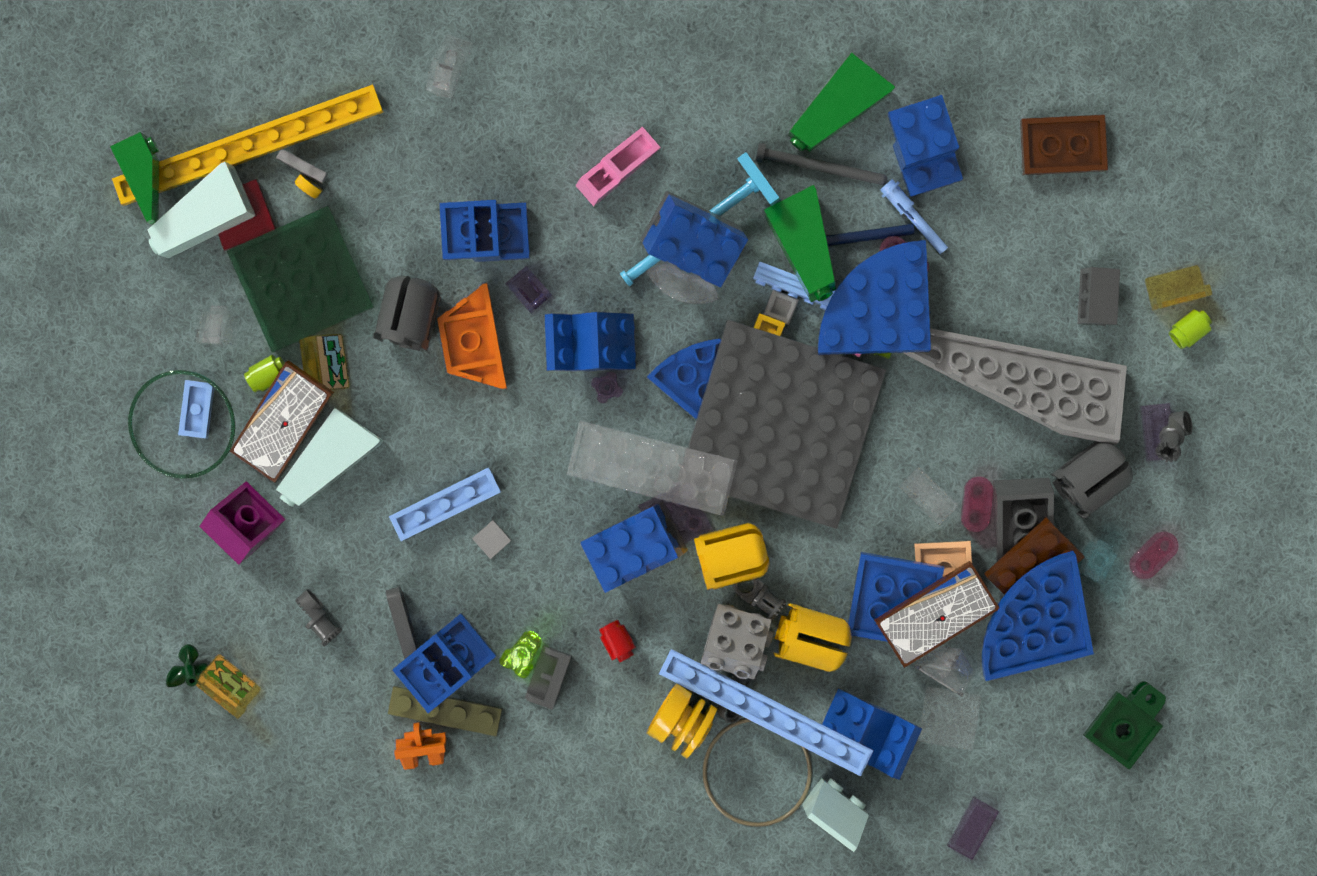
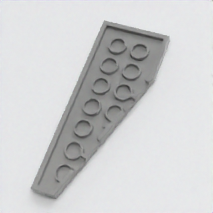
[903,328,1127,445]

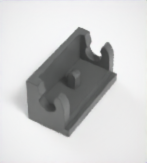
[1077,267,1120,326]
[525,645,572,710]

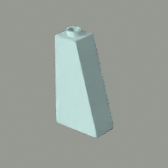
[148,162,256,258]
[276,408,383,507]

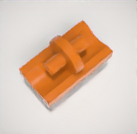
[394,722,447,770]

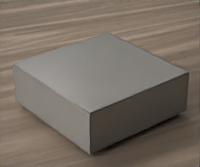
[763,290,799,326]
[472,520,512,559]

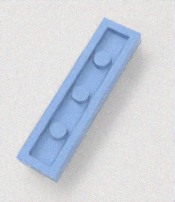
[389,467,501,541]

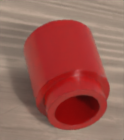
[599,620,636,663]

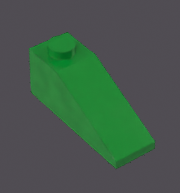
[110,132,159,225]

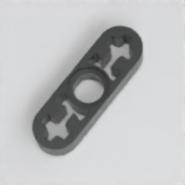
[386,586,419,659]

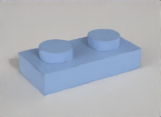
[178,380,215,439]

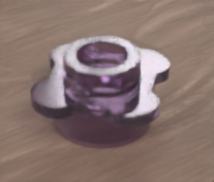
[591,372,623,403]

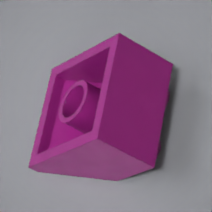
[199,481,286,565]

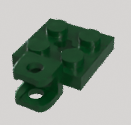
[1083,681,1166,770]

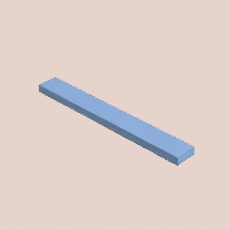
[659,649,874,776]

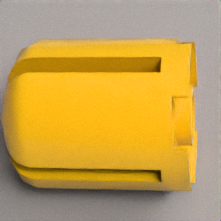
[694,523,770,590]
[773,603,852,672]

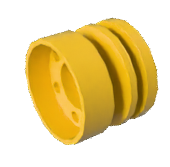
[646,683,717,758]

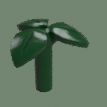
[166,644,209,687]

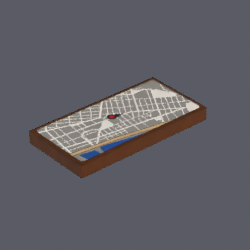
[230,360,334,483]
[874,561,999,668]

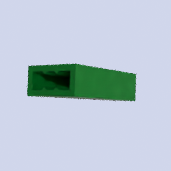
[788,52,895,152]
[764,185,836,302]

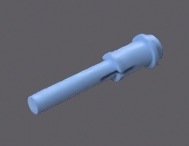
[880,179,948,254]

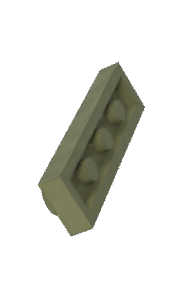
[388,686,503,736]

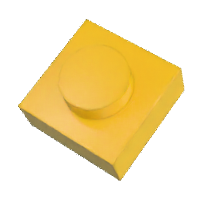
[753,313,785,336]

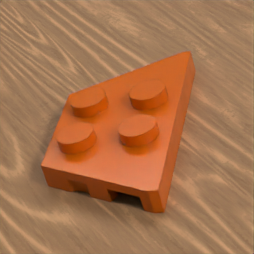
[437,283,507,389]

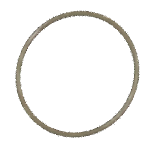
[703,718,812,827]

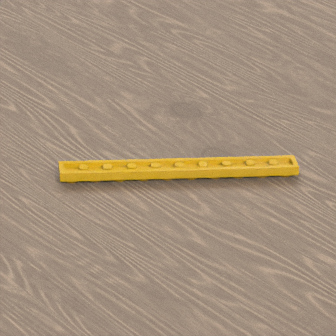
[112,85,383,206]

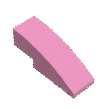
[576,127,661,207]

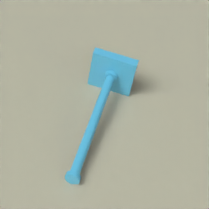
[620,152,781,287]

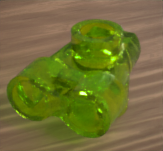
[499,631,541,679]

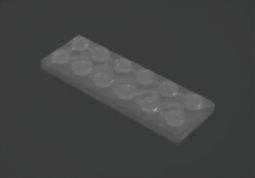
[567,421,738,515]

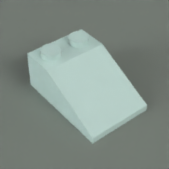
[802,778,869,852]

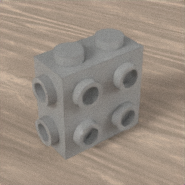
[700,604,774,680]

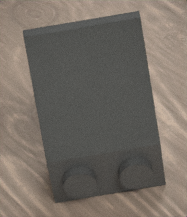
[993,478,1054,561]

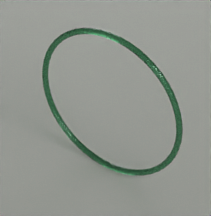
[128,370,236,479]

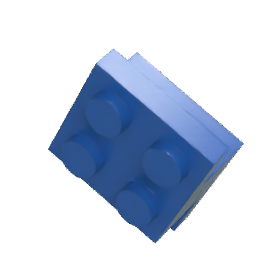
[888,95,963,198]
[439,200,530,262]
[545,312,636,371]
[393,613,497,713]
[822,688,922,780]

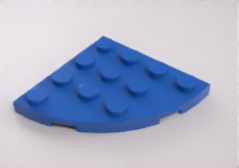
[818,240,931,355]
[647,339,721,419]
[982,551,1094,681]

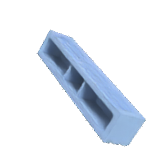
[753,262,836,310]

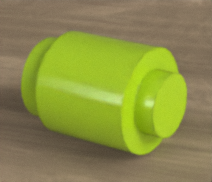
[1169,309,1212,349]
[244,355,285,392]

